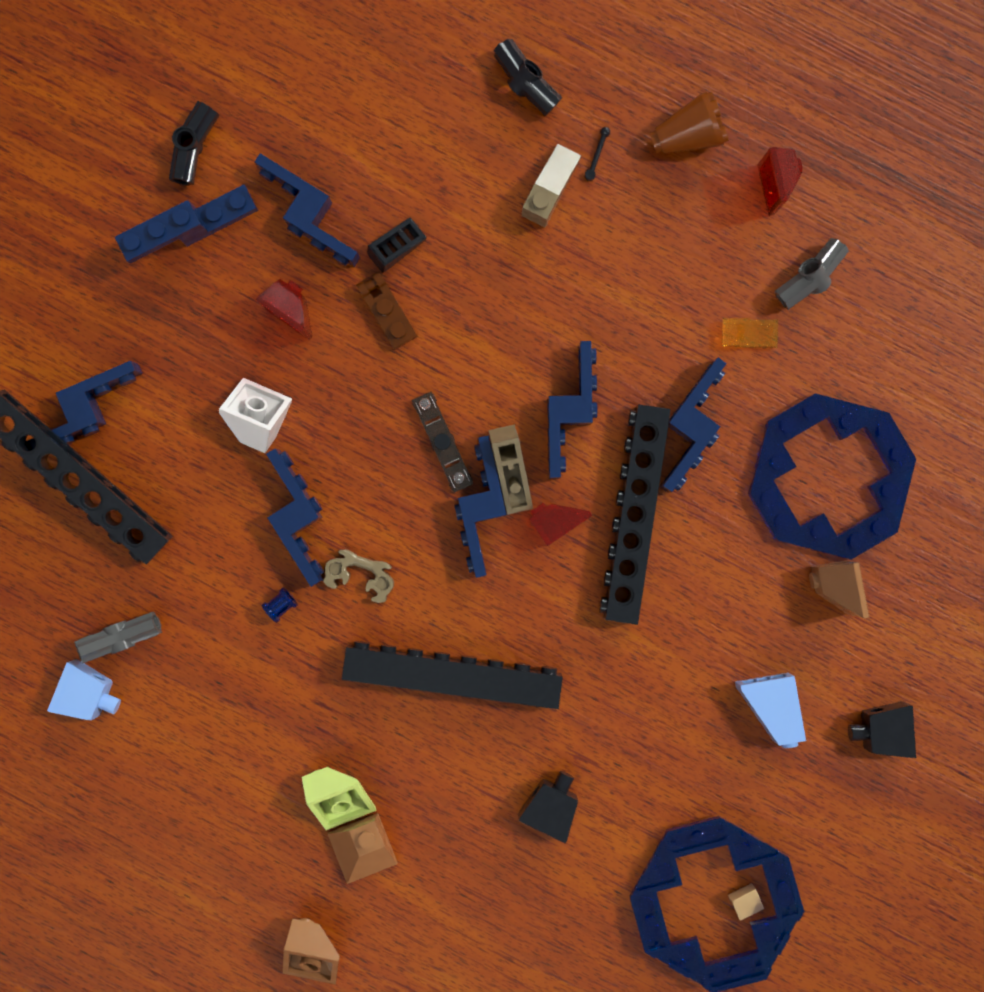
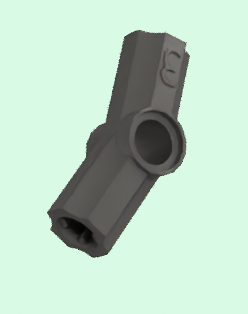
[774,238,849,310]
[74,612,162,664]

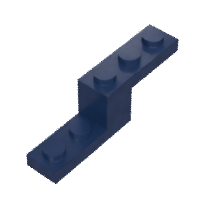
[254,153,360,267]
[115,184,258,264]
[547,341,597,479]
[659,357,727,493]
[26,361,143,449]
[454,435,506,578]
[266,448,324,587]

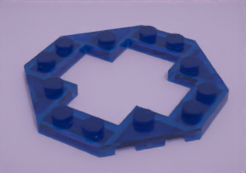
[748,393,916,560]
[630,816,804,992]

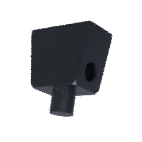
[848,701,916,758]
[518,771,578,844]

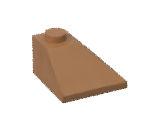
[809,561,869,619]
[327,813,398,884]
[283,918,340,984]

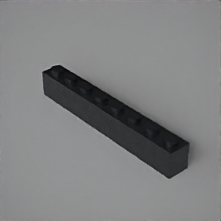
[342,641,563,709]

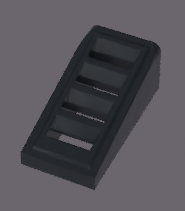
[367,217,427,273]

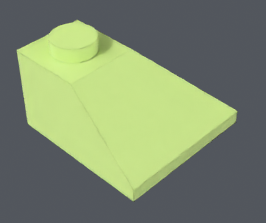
[302,767,376,830]

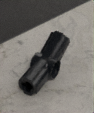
[494,39,562,117]
[169,101,219,186]

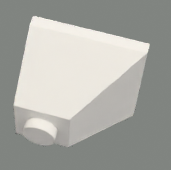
[219,378,292,453]

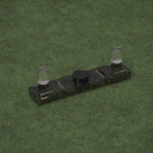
[412,392,473,493]

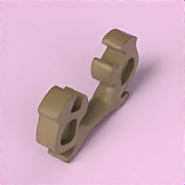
[323,549,394,603]

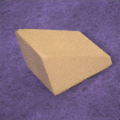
[728,883,764,921]

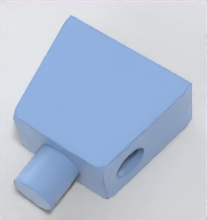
[47,659,121,720]

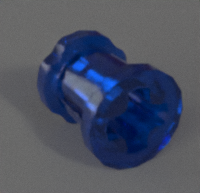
[261,587,298,623]

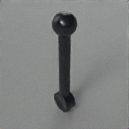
[585,127,610,181]

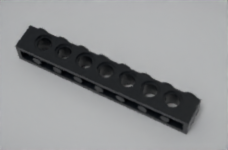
[0,389,173,564]
[600,404,671,625]

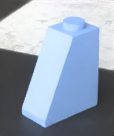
[735,672,806,748]

